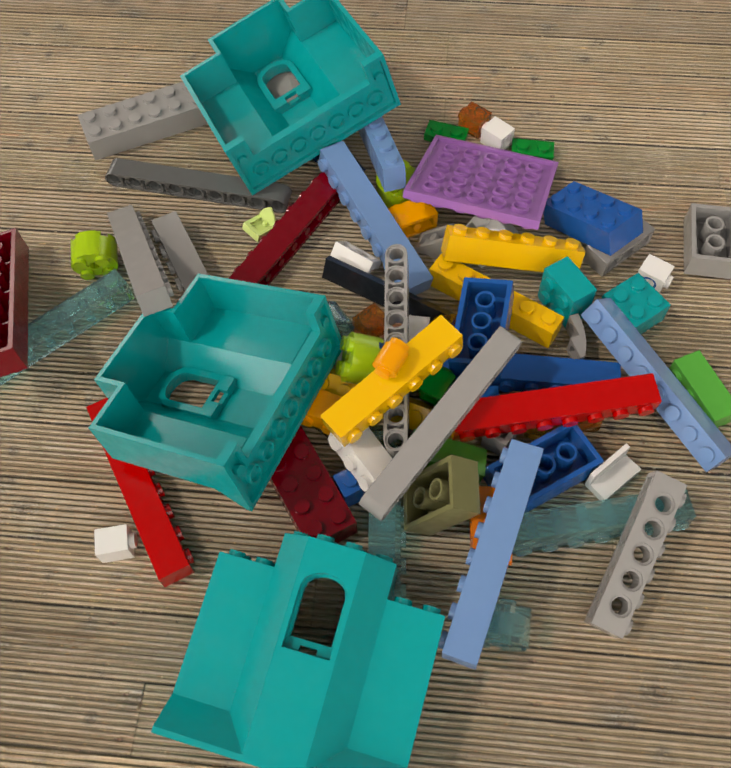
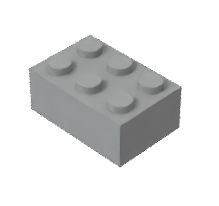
[684,203,731,279]

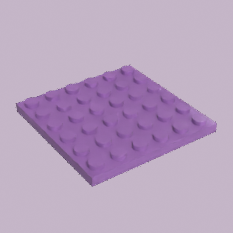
[403,135,559,230]

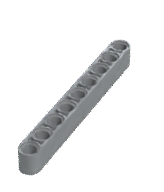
[383,244,409,458]
[359,326,523,521]

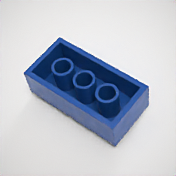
[543,181,643,256]
[448,277,514,381]
[483,425,604,514]

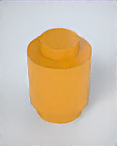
[372,337,410,379]

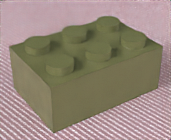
[404,454,481,536]

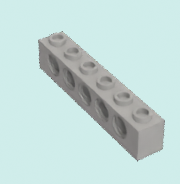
[584,470,687,639]

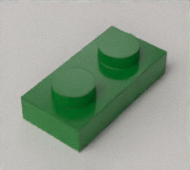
[424,120,469,142]
[511,138,555,161]

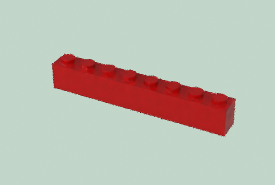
[451,373,662,442]
[86,398,195,587]

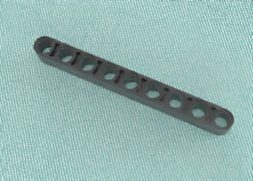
[105,158,292,213]

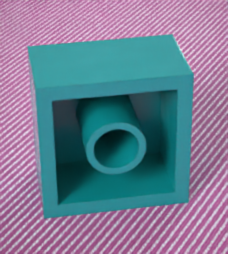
[538,256,597,328]
[601,273,671,334]

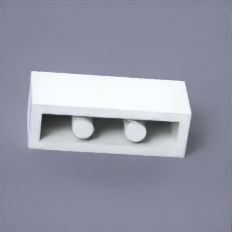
[327,427,392,492]

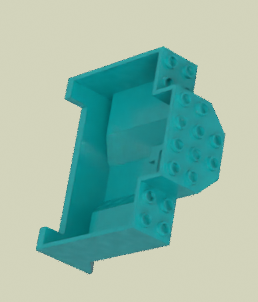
[180,0,401,196]
[88,273,342,511]
[151,531,445,768]

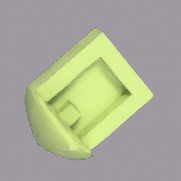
[242,207,276,242]

